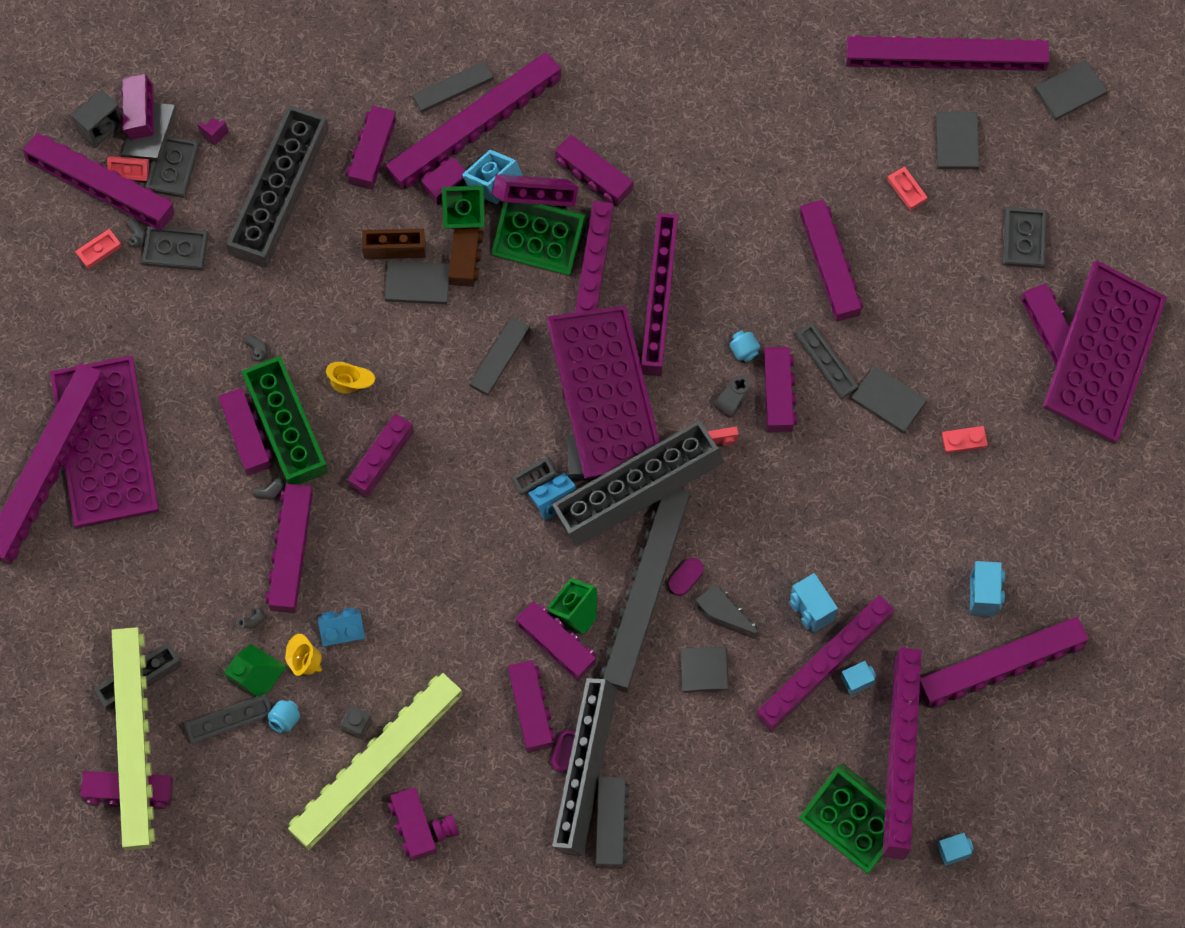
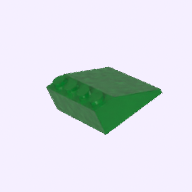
[491,202,588,275]
[799,763,886,873]

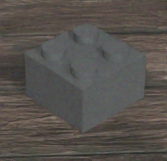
[72,89,123,148]

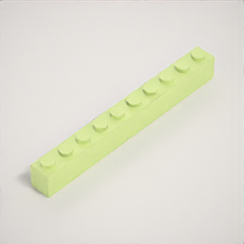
[112,627,155,850]
[288,673,462,851]

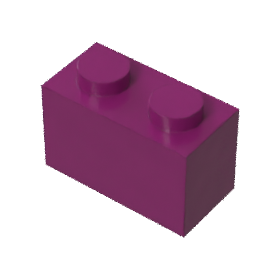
[421,157,466,205]

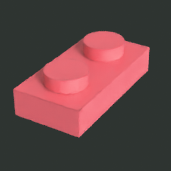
[107,156,149,181]
[887,166,928,211]
[75,229,122,269]
[707,426,738,446]
[942,426,988,454]

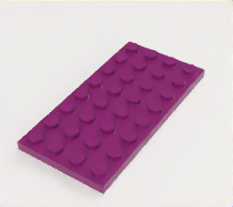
[1042,260,1167,444]
[546,305,660,479]
[50,355,160,529]

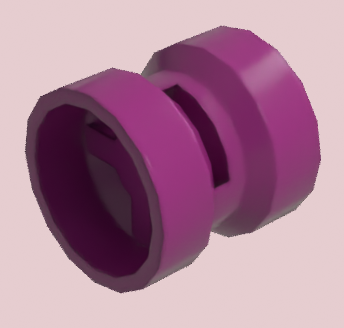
[431,814,459,842]

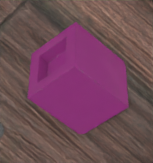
[198,117,229,146]

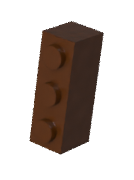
[448,227,484,287]
[362,228,426,259]

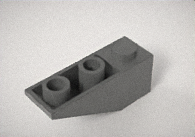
[695,584,758,639]

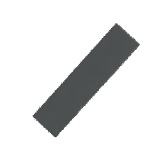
[412,61,493,113]
[470,317,530,396]
[795,322,859,399]
[184,693,272,744]

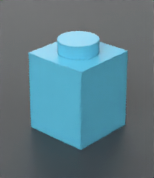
[841,661,876,696]
[937,833,974,866]

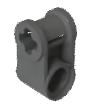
[714,376,750,417]

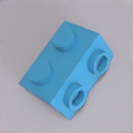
[528,473,577,520]
[318,607,365,646]

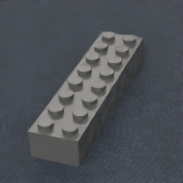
[226,105,329,267]
[552,420,725,547]

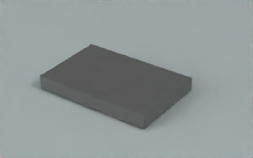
[1034,60,1107,121]
[121,103,178,161]
[936,112,979,170]
[145,136,200,198]
[1003,207,1047,268]
[141,226,209,271]
[385,261,450,305]
[851,366,927,434]

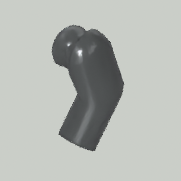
[127,219,146,248]
[245,334,268,362]
[255,478,285,499]
[237,608,265,629]

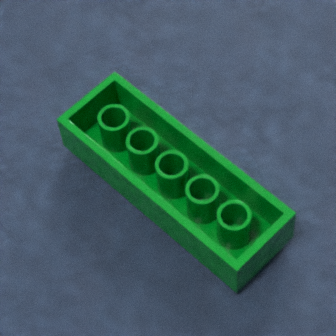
[241,356,329,485]

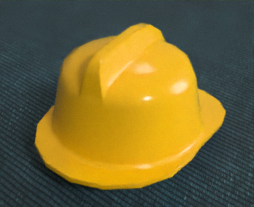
[326,362,375,394]
[285,634,322,676]

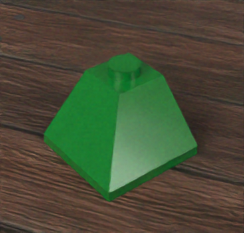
[442,186,485,228]
[547,578,597,635]
[224,644,287,697]

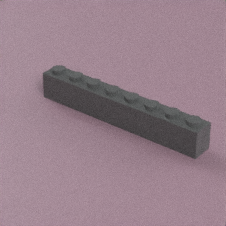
[552,678,617,856]

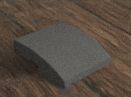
[681,647,729,693]

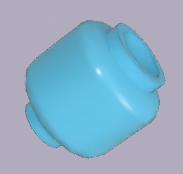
[730,330,760,363]
[268,700,300,733]

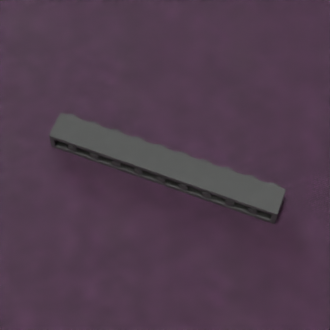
[600,488,690,693]

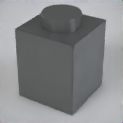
[341,706,372,740]

